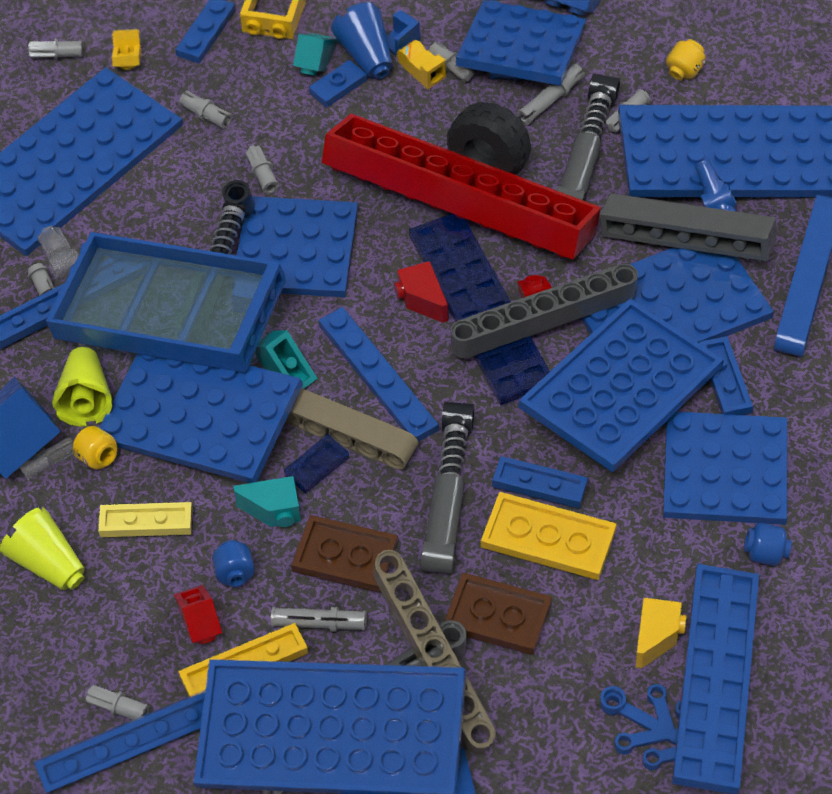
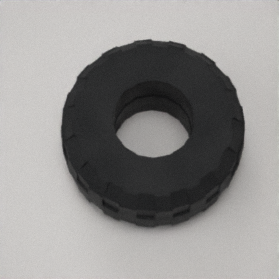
[447,102,531,175]

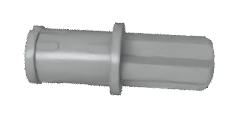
[28,39,82,60]
[429,42,474,82]
[605,89,650,132]
[246,145,280,194]
[86,685,150,720]

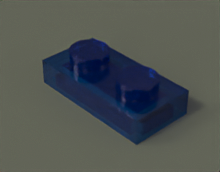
[284,434,349,494]

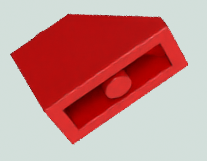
[394,261,448,323]
[173,585,222,644]

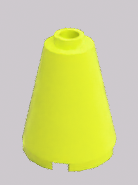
[52,347,112,427]
[0,507,85,590]

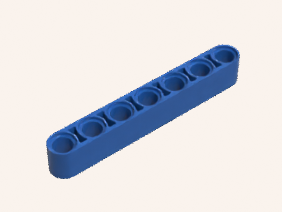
[774,194,832,357]

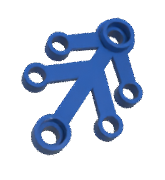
[600,684,681,770]

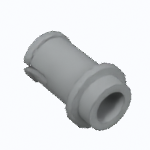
[28,263,55,296]

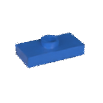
[309,60,367,108]

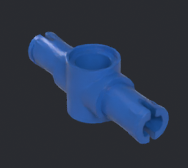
[694,158,737,211]

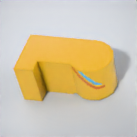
[396,40,446,89]

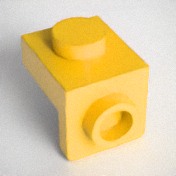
[112,29,141,69]

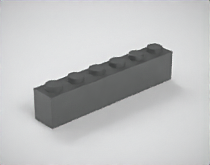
[600,193,776,261]

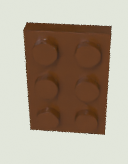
[291,515,398,593]
[444,572,552,655]

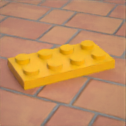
[481,492,617,580]

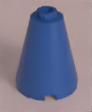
[331,2,393,79]

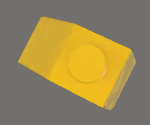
[635,598,686,668]

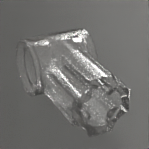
[37,226,79,281]

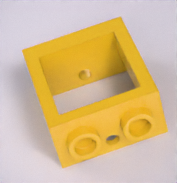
[240,0,306,40]

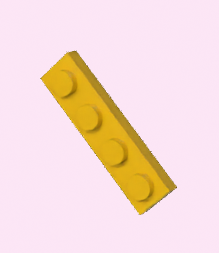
[178,623,308,696]

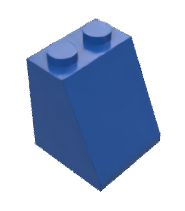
[0,376,61,479]

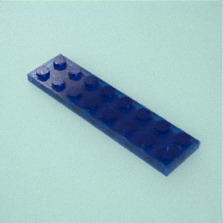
[409,214,550,405]

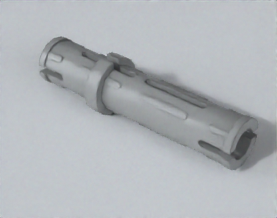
[517,64,585,125]
[271,607,367,632]

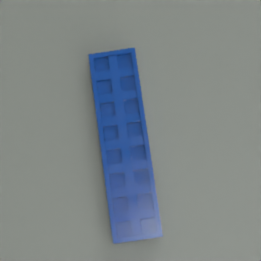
[672,564,759,794]

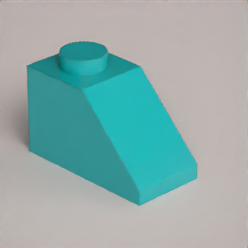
[293,33,338,75]
[254,330,318,389]
[233,476,301,527]

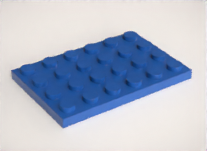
[580,247,774,343]
[518,299,724,472]
[99,353,303,483]

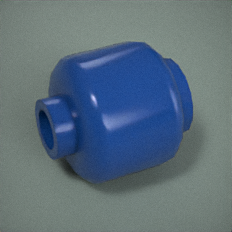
[744,523,792,566]
[212,540,255,587]

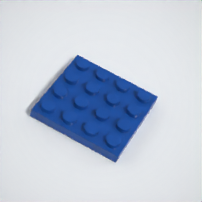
[456,0,586,86]
[232,196,358,298]
[663,412,787,525]

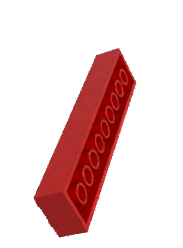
[321,113,601,259]

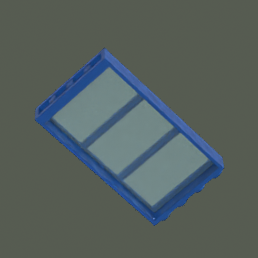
[46,232,286,373]

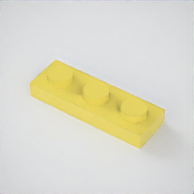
[98,502,192,537]

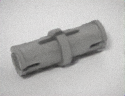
[179,91,233,129]

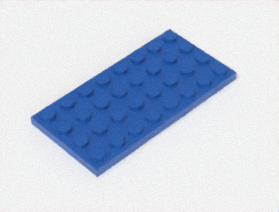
[0,67,183,257]
[618,105,832,197]
[193,659,466,794]

